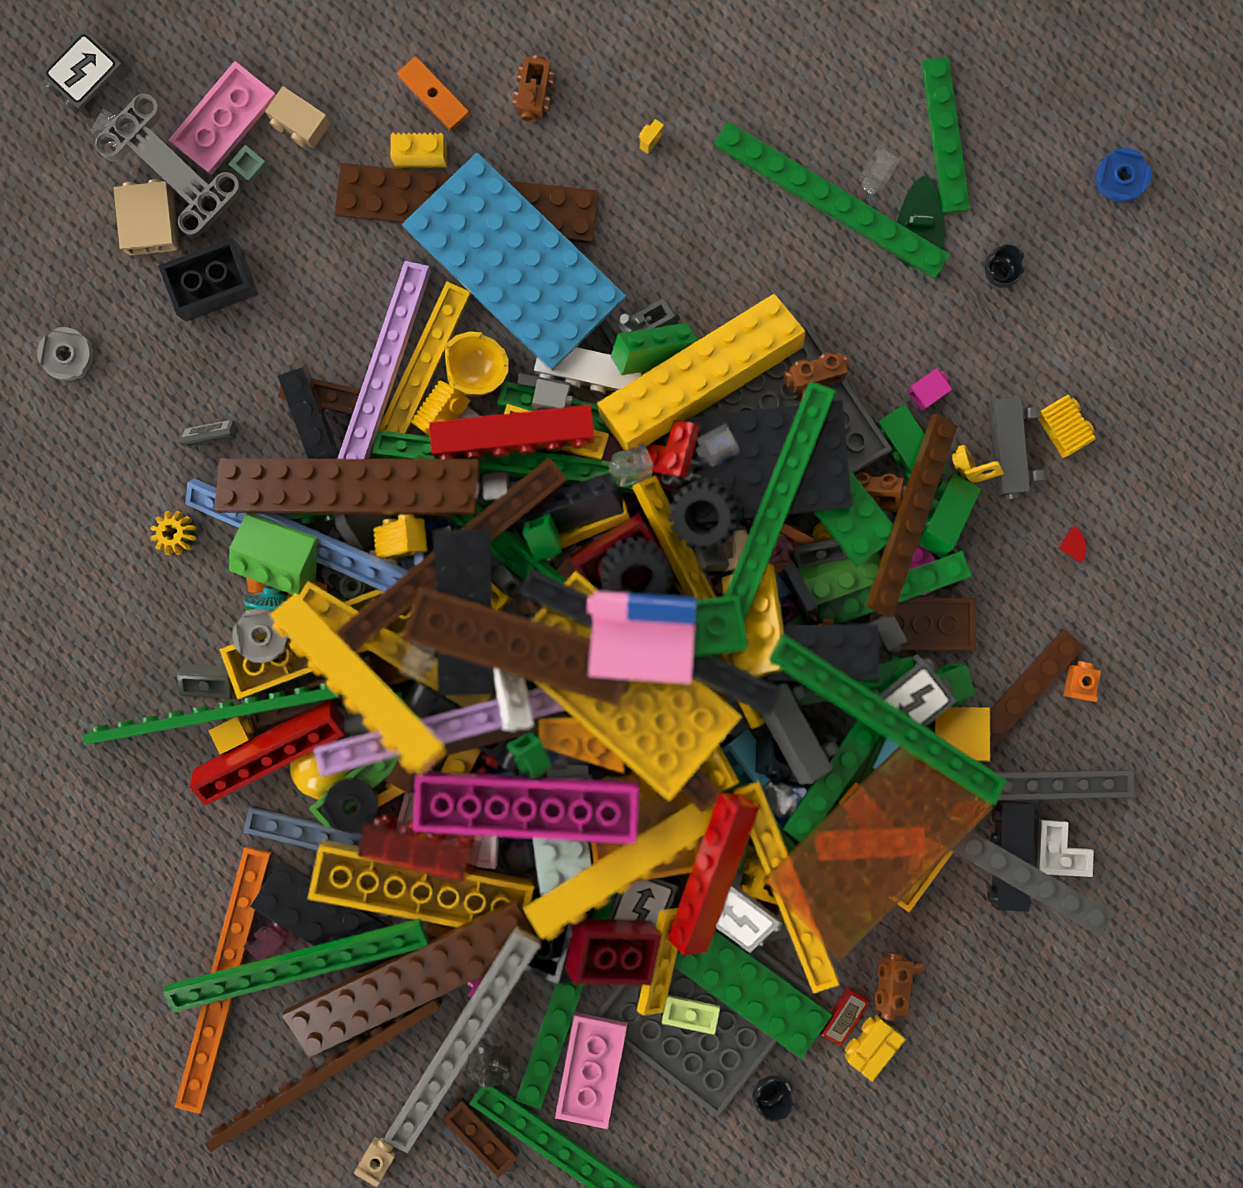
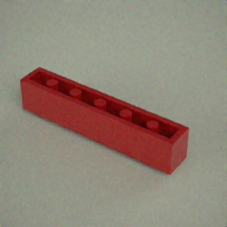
[429,405,595,459]
[190,699,345,806]
[667,793,760,955]

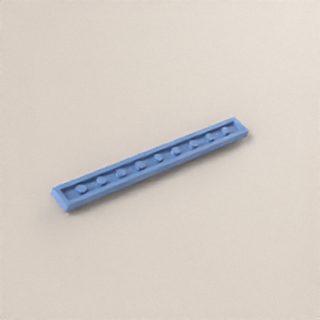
[185,478,408,591]

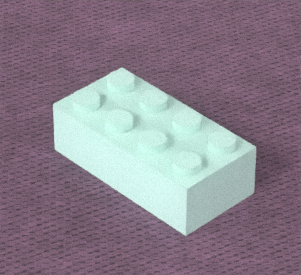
[533,774,593,893]

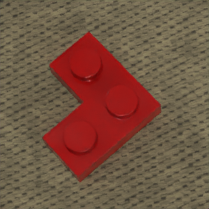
[641,420,700,478]

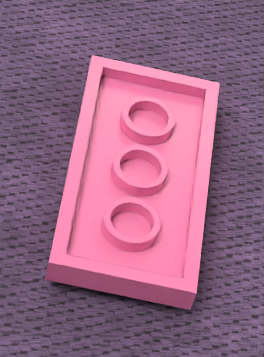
[169,61,276,176]
[555,1012,627,1129]

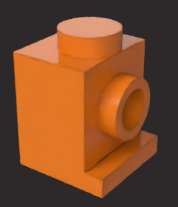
[1063,661,1101,702]

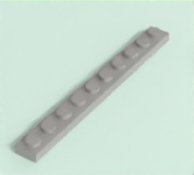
[384,927,540,1153]

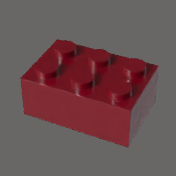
[570,513,670,592]
[565,918,662,985]

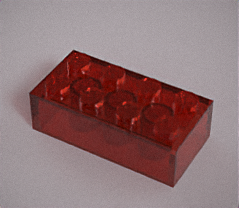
[357,814,482,883]

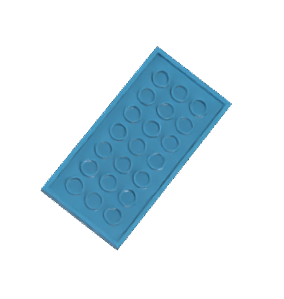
[402,153,626,372]

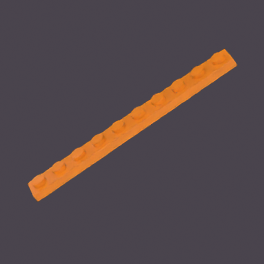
[175,846,272,1114]

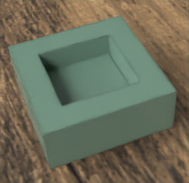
[228,145,268,184]

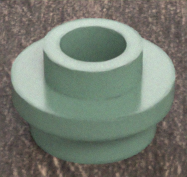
[339,575,366,599]

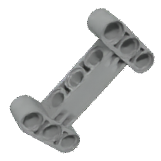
[95,94,241,237]

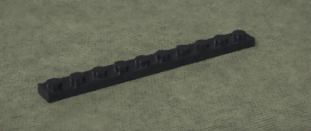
[519,568,782,715]

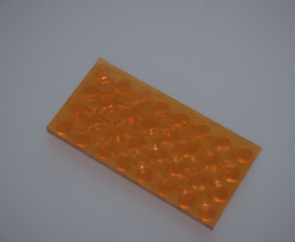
[763,746,993,961]

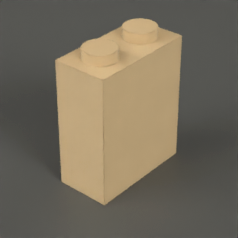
[113,179,180,256]

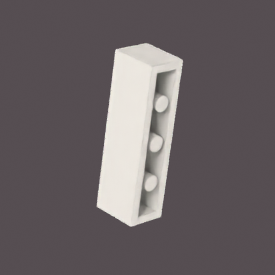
[534,347,642,394]

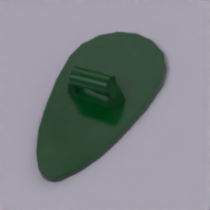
[896,176,944,268]

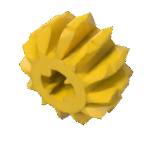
[150,511,197,555]

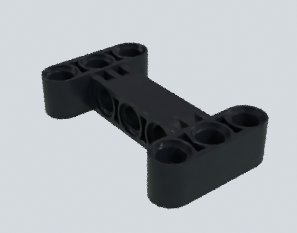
[403,679,521,776]

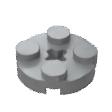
[37,327,93,381]
[233,609,289,662]

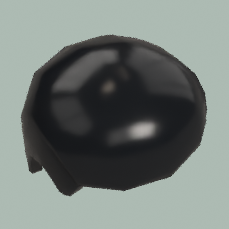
[984,244,1025,288]
[501,837,537,875]
[752,1075,794,1122]

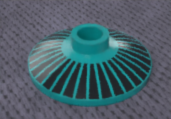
[244,586,292,610]

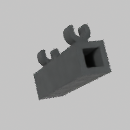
[989,397,1046,500]
[760,682,840,784]

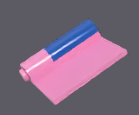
[588,591,696,684]

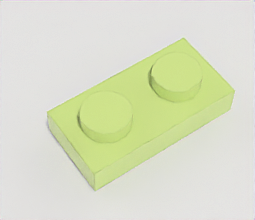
[662,995,720,1035]

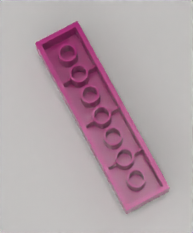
[413,771,640,844]

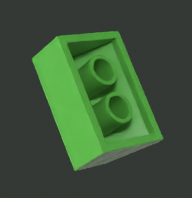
[229,513,318,596]
[791,552,881,605]

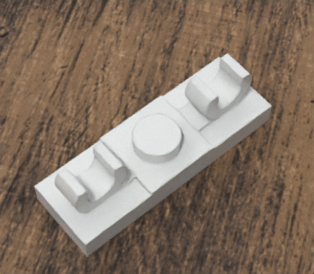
[494,669,533,731]

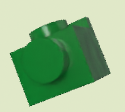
[506,732,553,779]

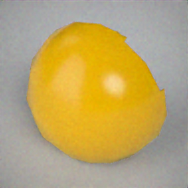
[445,332,508,397]
[290,739,355,799]

